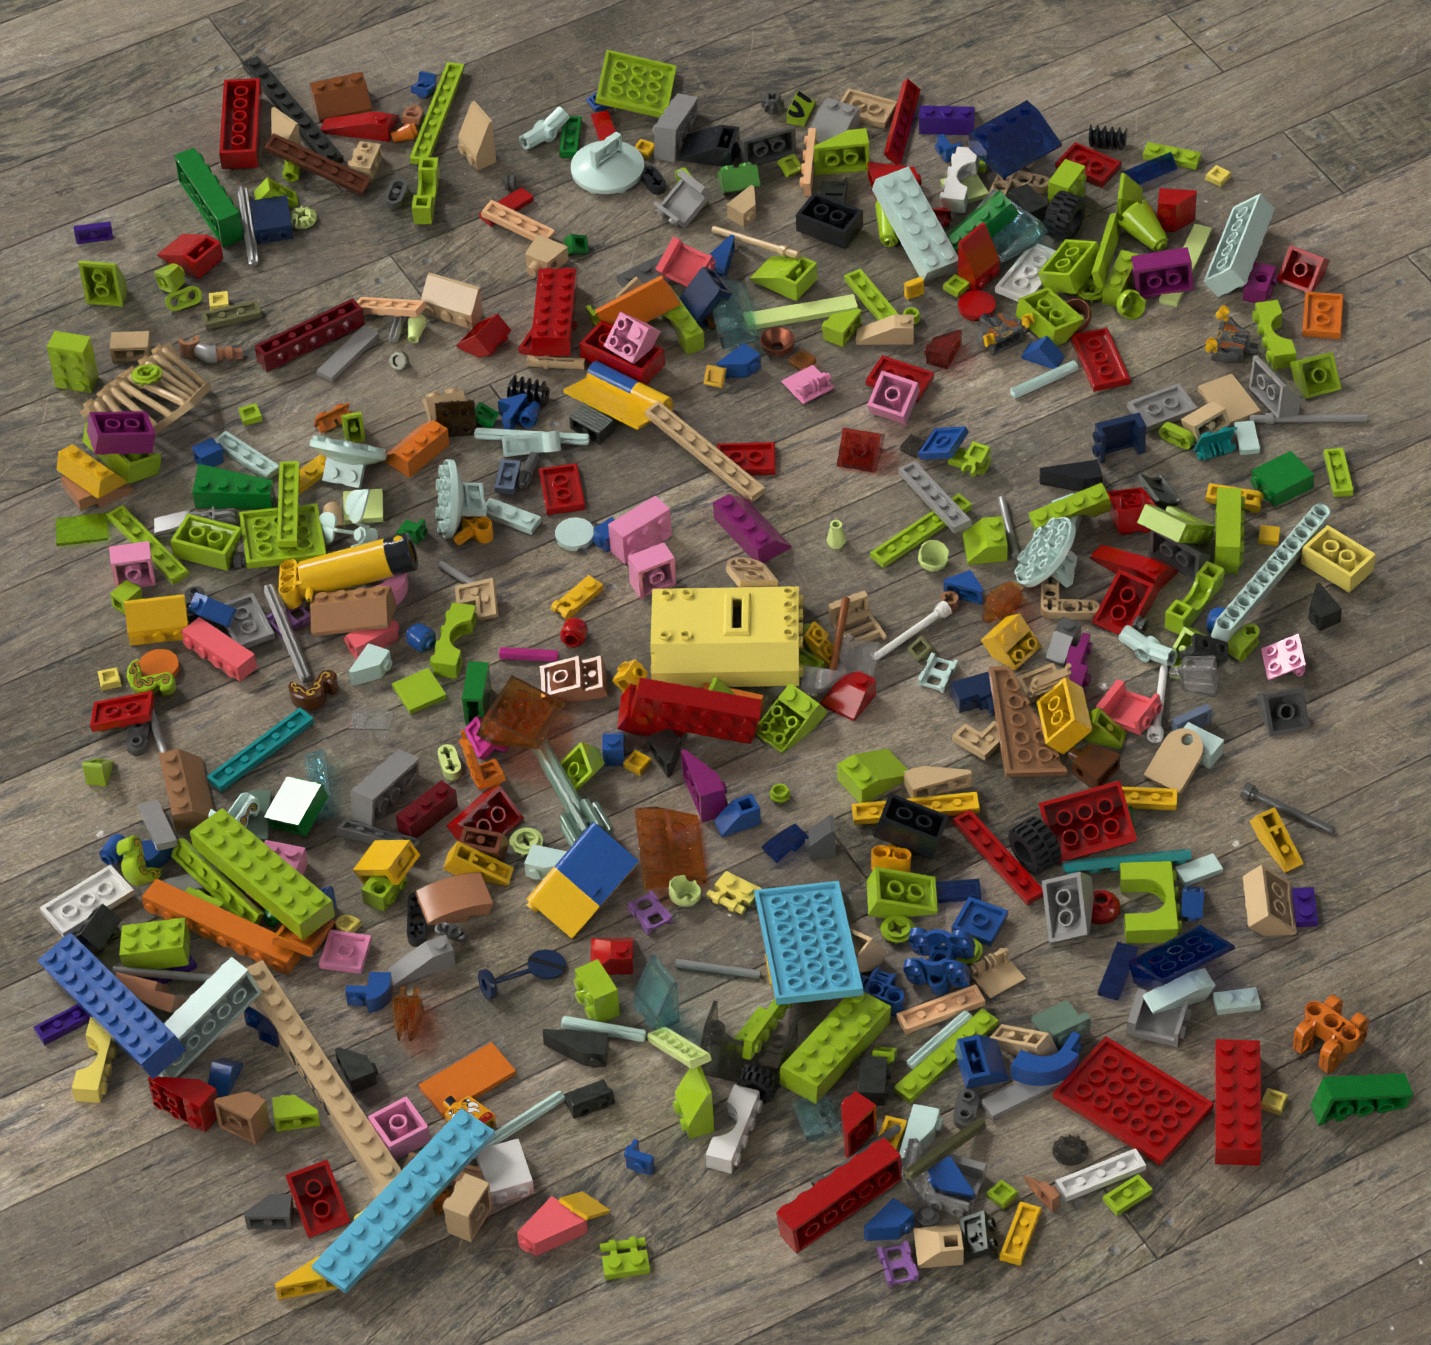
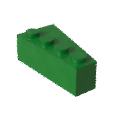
[192,464,275,510]
[1310,1073,1413,1126]

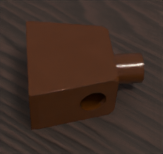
[1067,743,1120,788]

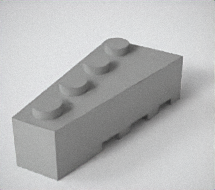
[652,93,698,162]
[350,749,420,827]

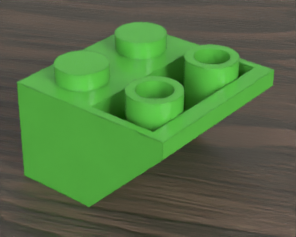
[716,162,760,193]

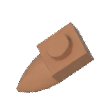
[401,104,423,126]
[1023,1175,1060,1212]

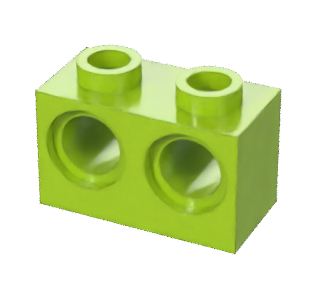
[361,875,408,912]

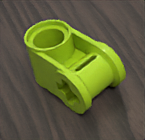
[1227,623,1260,662]

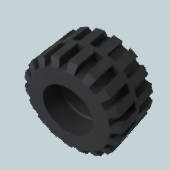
[1044,191,1085,241]
[1008,816,1061,875]

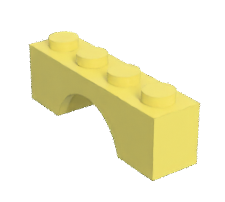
[72,1017,116,1103]

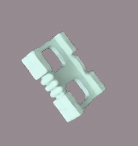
[918,652,958,693]

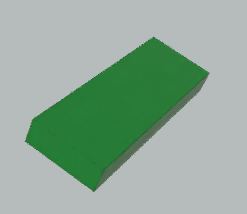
[559,116,582,158]

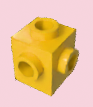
[612,659,649,693]

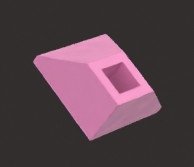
[604,312,660,364]

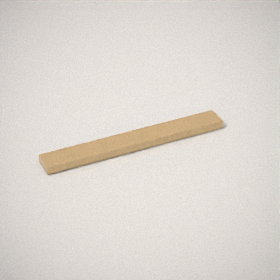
[645,401,766,503]

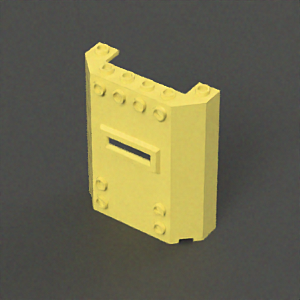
[650,586,804,688]

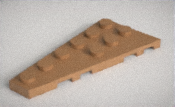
[988,666,1068,778]

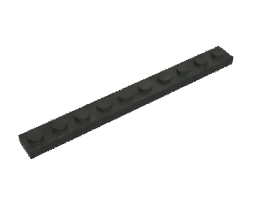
[242,56,344,163]

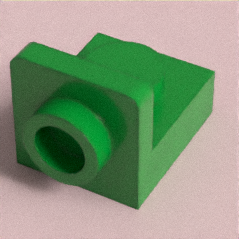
[475,402,500,429]
[396,518,428,545]

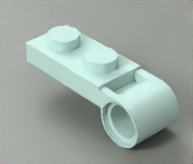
[501,431,561,457]

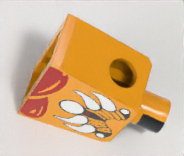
[443,1096,496,1129]

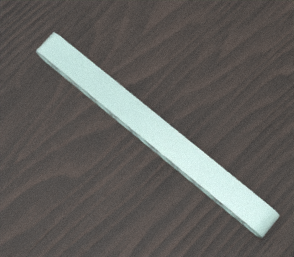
[1211,504,1330,642]

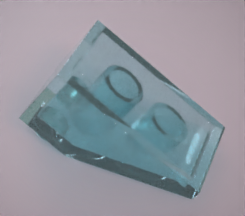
[633,954,680,1031]

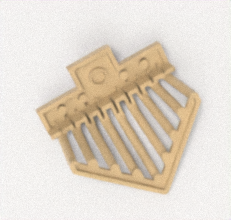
[79,342,213,434]

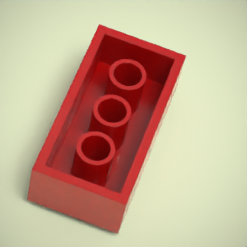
[579,320,665,385]

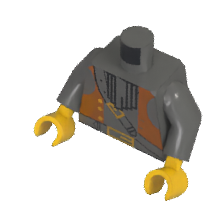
[1205,305,1259,364]
[977,313,1035,356]

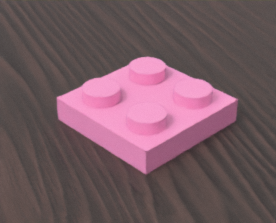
[319,930,372,974]

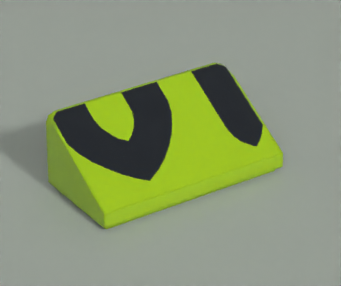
[787,91,816,127]

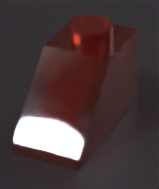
[924,330,962,370]

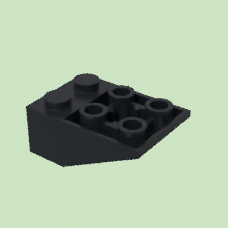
[678,125,740,167]

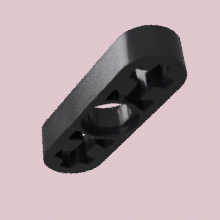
[407,892,427,947]

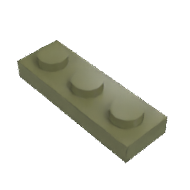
[202,300,262,330]

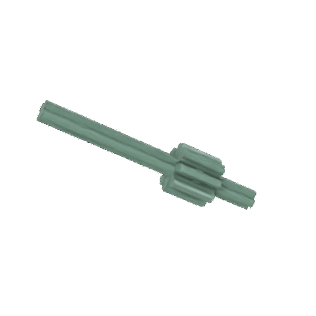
[526,729,615,846]

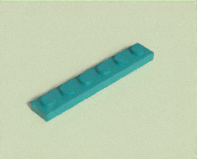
[207,708,314,792]
[1061,848,1192,874]

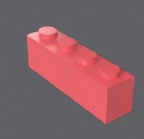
[182,617,257,681]

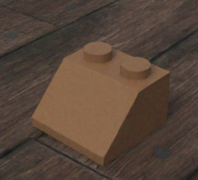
[214,1091,271,1145]

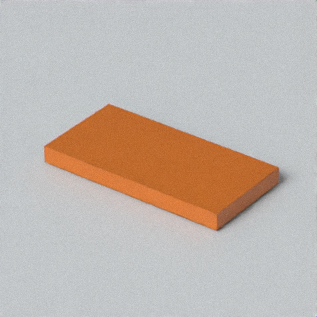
[595,275,681,325]
[418,1042,516,1118]

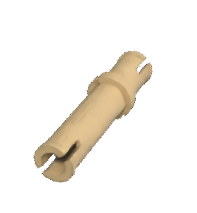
[527,355,585,370]

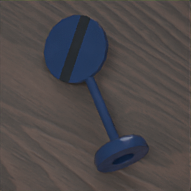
[478,949,566,1000]

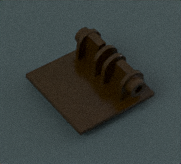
[435,399,477,437]

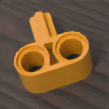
[453,516,494,545]
[871,843,911,873]

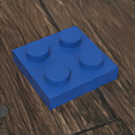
[918,426,969,460]
[951,896,1008,947]

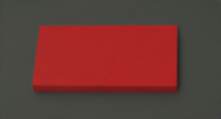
[1070,327,1131,392]

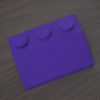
[919,105,975,136]

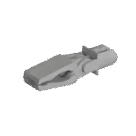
[154,506,237,539]

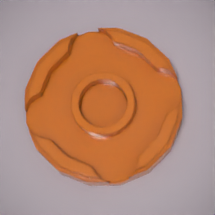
[139,649,179,677]

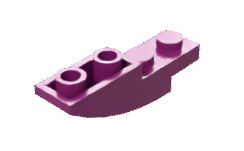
[1066,632,1093,695]

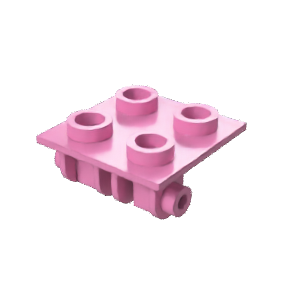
[781,365,835,404]
[1261,634,1306,681]

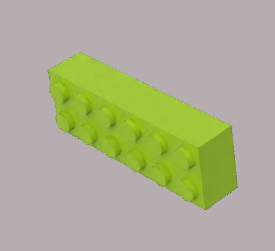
[780,991,891,1104]

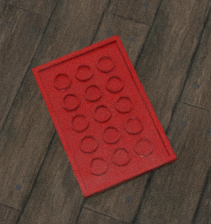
[1053,1036,1214,1166]

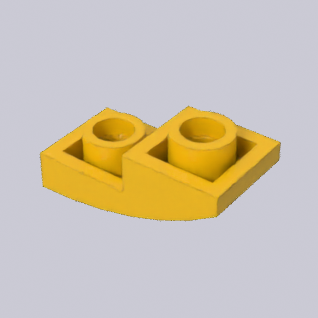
[803,621,833,667]

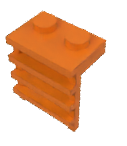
[459,730,506,791]

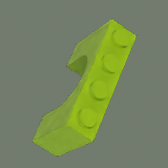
[1137,504,1215,544]
[1119,861,1182,944]

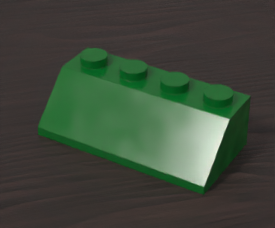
[947,190,1020,255]

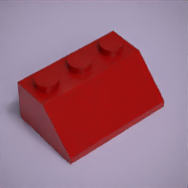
[446,785,524,841]

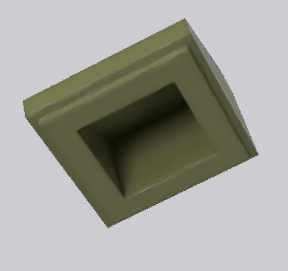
[907,635,938,663]

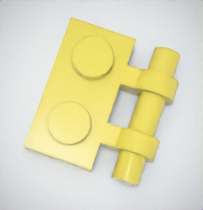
[706,871,761,915]

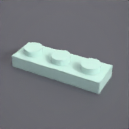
[486,498,541,535]

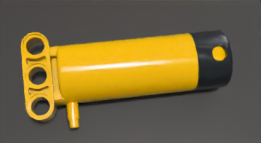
[279,532,418,610]

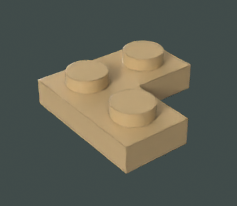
[455,578,499,621]
[952,721,1000,761]

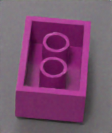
[1131,247,1194,298]
[87,411,156,455]

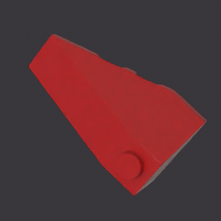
[320,112,399,142]
[1090,545,1178,591]

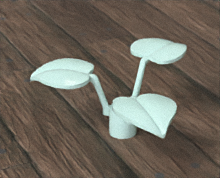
[319,489,378,547]

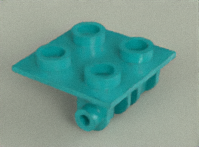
[1193,426,1238,461]

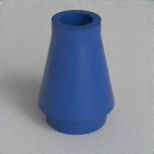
[519,401,540,428]

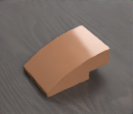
[61,465,134,511]
[540,656,608,701]
[415,872,493,925]
[115,972,187,1013]

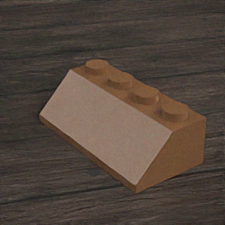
[310,585,397,636]
[158,749,214,831]

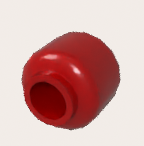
[560,618,588,648]

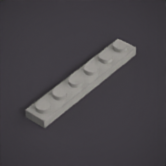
[898,461,972,534]

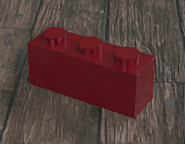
[396,780,458,838]

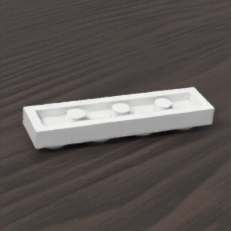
[1055,1148,1146,1202]

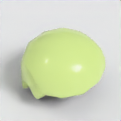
[918,540,949,572]
[669,875,701,907]

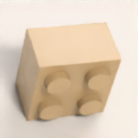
[443,1173,493,1242]

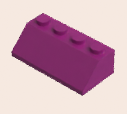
[713,494,791,563]

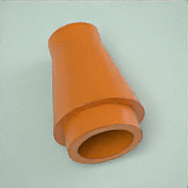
[390,122,418,143]

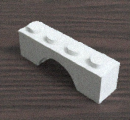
[939,146,980,213]
[705,1084,763,1174]

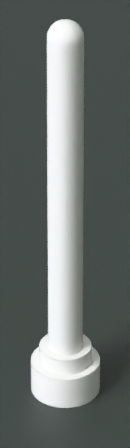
[872,601,952,661]
[1147,664,1168,743]

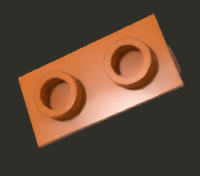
[313,402,353,433]

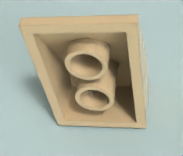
[458,101,497,171]

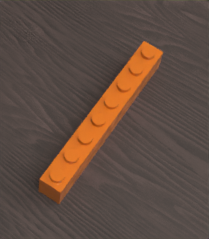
[142,879,302,975]

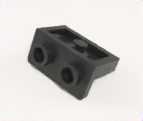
[1180,633,1228,668]
[563,1079,615,1119]
[960,1210,999,1261]

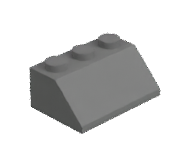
[1249,355,1301,419]

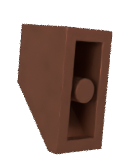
[459,826,510,862]

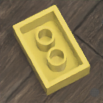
[1301,525,1376,593]

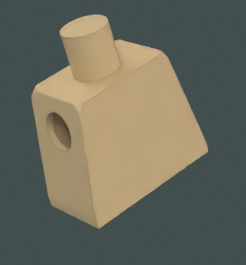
[525,234,569,277]

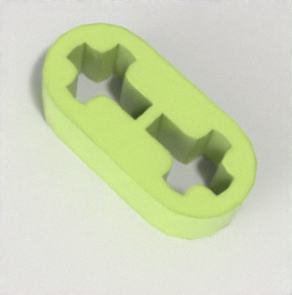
[437,744,462,780]

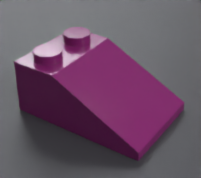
[681,749,728,822]

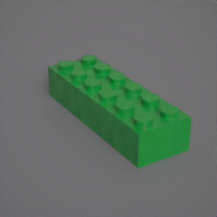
[174,147,244,248]

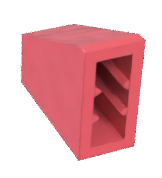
[517,1196,588,1256]

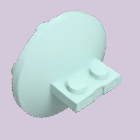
[571,132,644,194]
[309,435,387,488]
[435,459,487,539]
[1014,517,1078,588]

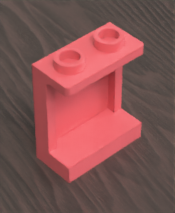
[655,236,716,288]
[1096,679,1162,736]

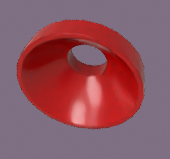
[1091,890,1120,925]

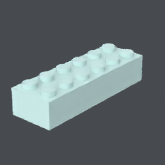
[872,166,958,282]
[1203,193,1275,297]
[159,957,262,1078]

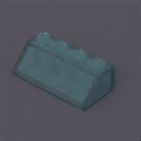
[712,276,759,349]

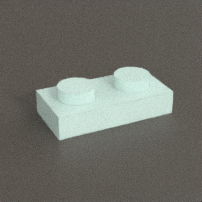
[1213,987,1261,1015]

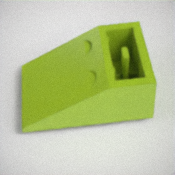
[750,256,818,301]
[755,683,828,754]

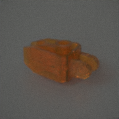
[982,581,1024,623]
[392,987,424,1041]

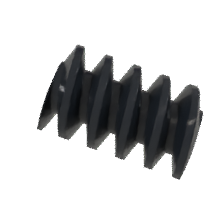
[1088,124,1128,151]
[507,375,550,406]

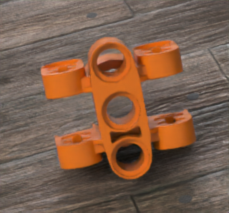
[1292,994,1369,1074]

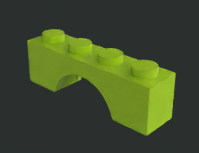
[412,157,440,225]
[660,285,705,355]
[1252,300,1296,370]
[1028,483,1111,532]
[1165,561,1225,635]
[430,602,477,679]

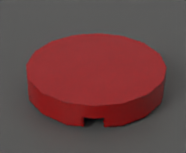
[958,290,996,321]

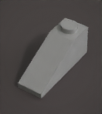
[387,934,456,987]

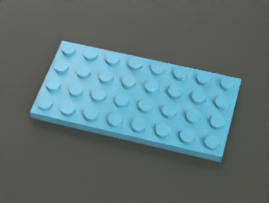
[754,881,863,1005]

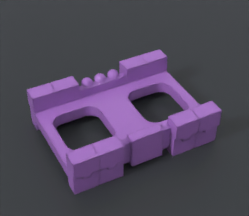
[266,605,311,639]
[627,890,673,935]
[877,1240,919,1288]

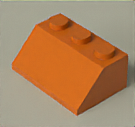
[383,420,450,478]

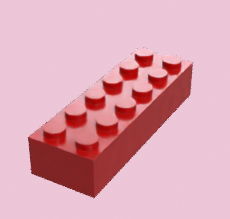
[219,78,262,169]
[531,268,578,356]
[630,677,761,744]
[1214,1039,1261,1166]
[776,1137,904,1254]

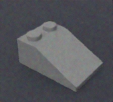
[803,98,860,148]
[1042,872,1094,944]

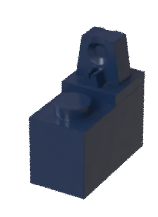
[950,672,995,717]

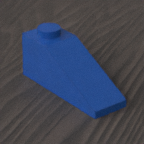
[710,235,735,283]

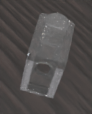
[1169,655,1220,697]

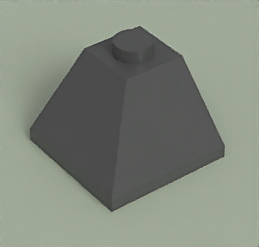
[1257,688,1310,736]

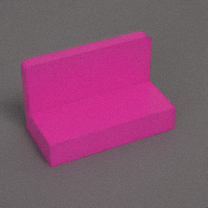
[464,716,508,760]

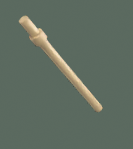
[712,226,801,259]

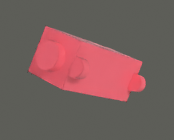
[343,620,400,659]

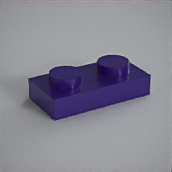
[74,221,114,244]
[1292,887,1318,927]

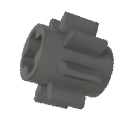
[761,92,784,115]

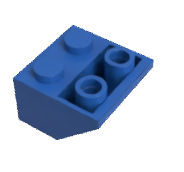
[954,1035,1009,1089]

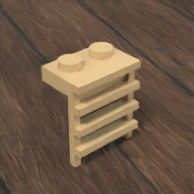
[828,590,887,653]
[1017,663,1072,704]

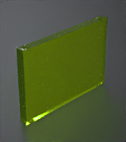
[55,513,108,546]

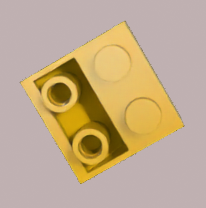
[981,613,1042,670]

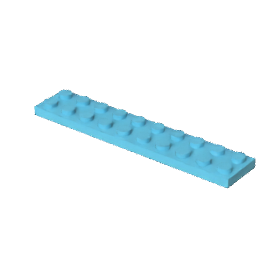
[311,1108,496,1293]

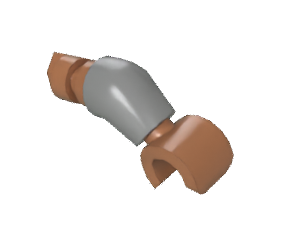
[178,335,243,363]

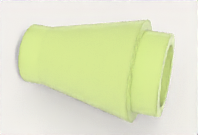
[407,315,427,343]
[826,520,846,549]

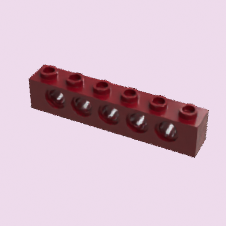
[255,298,365,372]

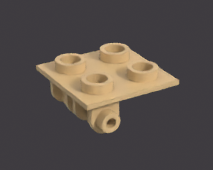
[968,948,1026,999]

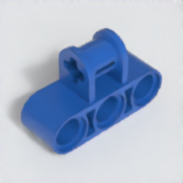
[860,967,904,1016]

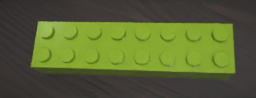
[190,808,335,941]

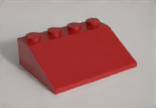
[1038,781,1137,864]

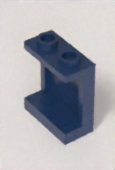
[250,195,294,244]
[679,267,732,328]
[1092,412,1146,463]

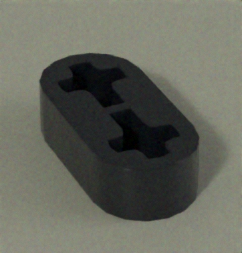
[641,166,666,195]

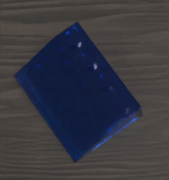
[969,100,1062,179]
[1128,925,1235,990]

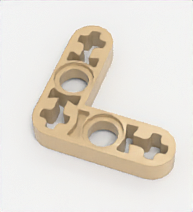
[987,168,1050,200]
[1041,576,1100,620]

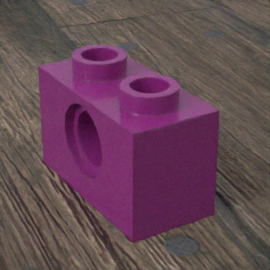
[1243,262,1278,303]

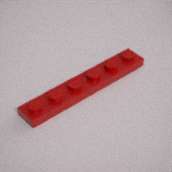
[883,78,921,165]
[953,809,1044,906]

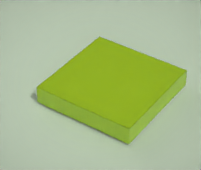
[392,668,447,715]

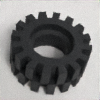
[737,1065,780,1104]

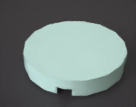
[555,517,594,551]

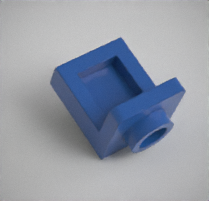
[411,71,437,98]
[935,134,963,163]
[624,1138,655,1176]

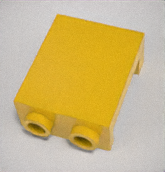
[353,840,420,885]

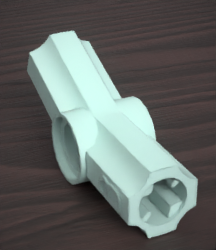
[519,107,570,150]
[1118,625,1178,667]

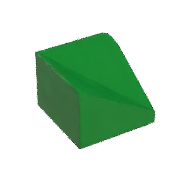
[564,234,589,256]

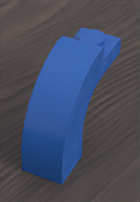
[1011,1031,1082,1086]

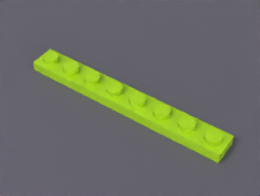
[410,62,465,165]

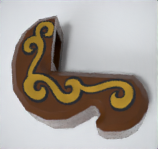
[288,670,338,710]

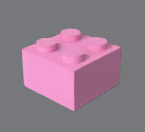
[867,371,920,425]
[109,541,156,588]
[628,542,676,599]
[368,1096,430,1161]

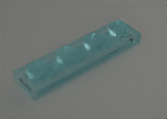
[304,749,335,823]

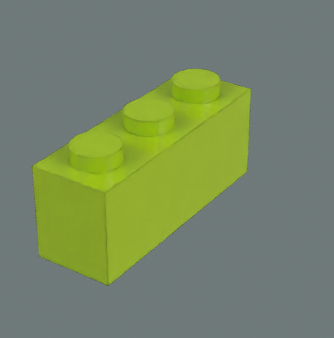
[1102,250,1139,307]

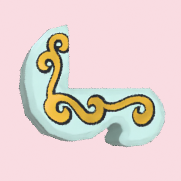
[208,792,261,827]

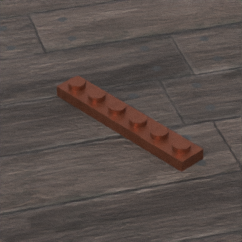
[265,133,371,196]

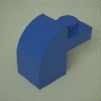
[345,972,393,1013]

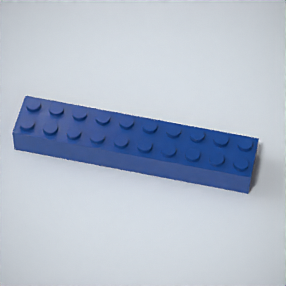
[37,932,186,1079]

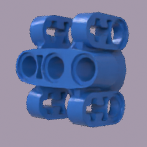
[903,928,976,996]

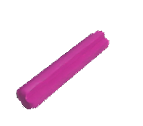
[499,647,559,662]

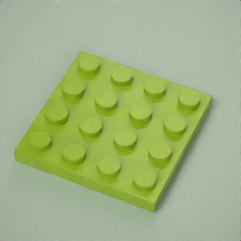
[595,49,677,118]
[239,503,326,569]

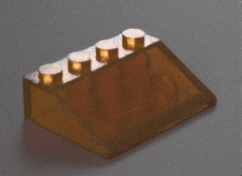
[476,675,566,749]
[634,806,707,890]

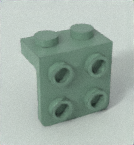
[1032,1001,1091,1048]

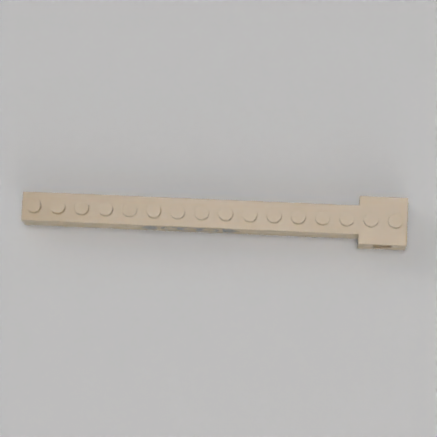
[246,960,435,1230]

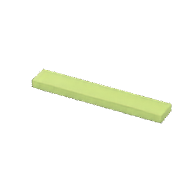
[1159,224,1212,307]
[743,294,858,331]
[647,1027,712,1069]

